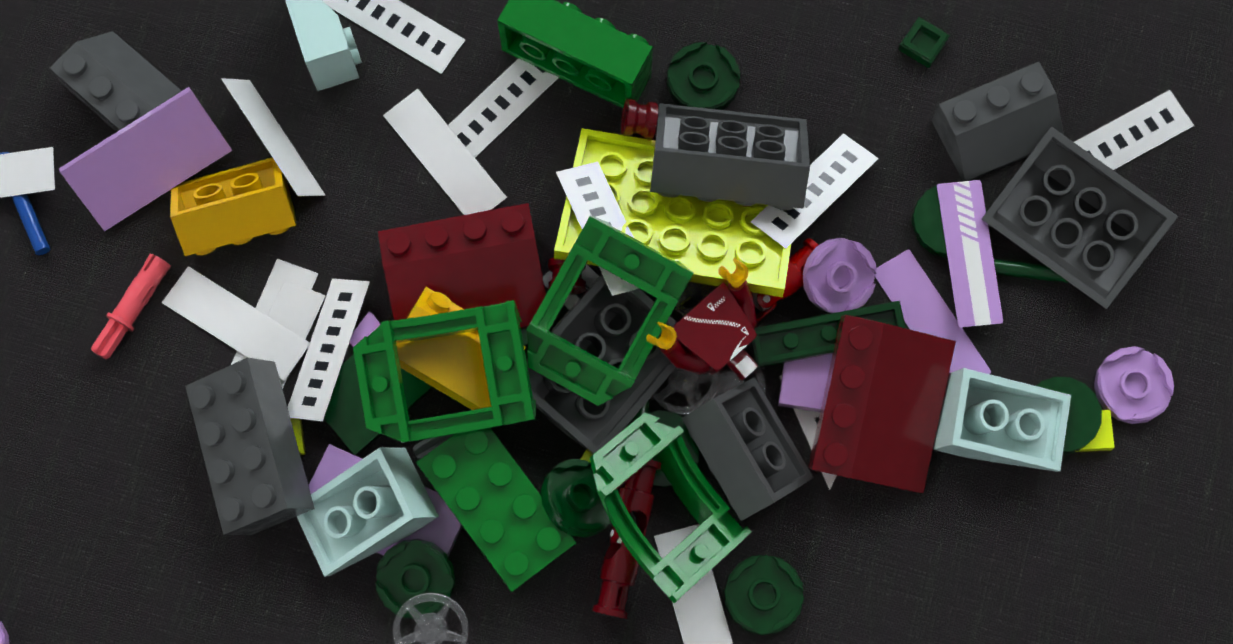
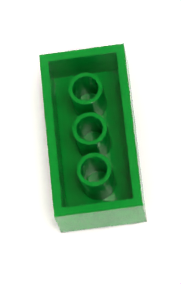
[497,0,653,108]
[416,428,576,592]

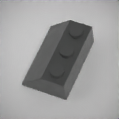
[50,31,182,132]
[931,62,1064,181]
[681,377,814,521]

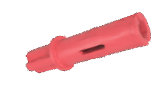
[91,254,171,359]

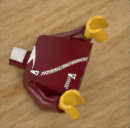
[646,258,759,381]

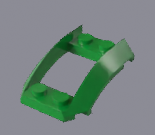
[526,215,694,406]
[353,300,536,443]
[590,412,752,603]

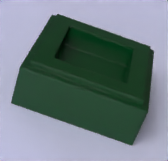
[898,17,950,68]

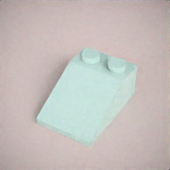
[285,0,362,91]
[933,368,1071,472]
[297,447,439,577]

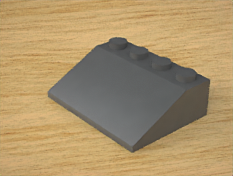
[650,103,810,210]
[982,126,1178,309]
[526,273,677,455]

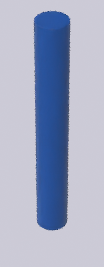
[0,152,50,255]

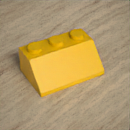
[170,157,296,256]
[396,287,526,410]

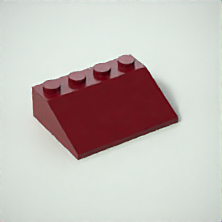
[378,203,546,329]
[808,315,956,493]

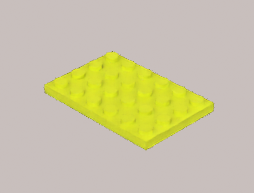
[554,128,791,298]

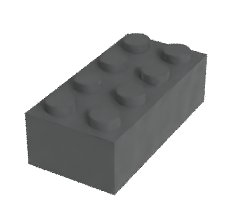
[185,358,315,535]

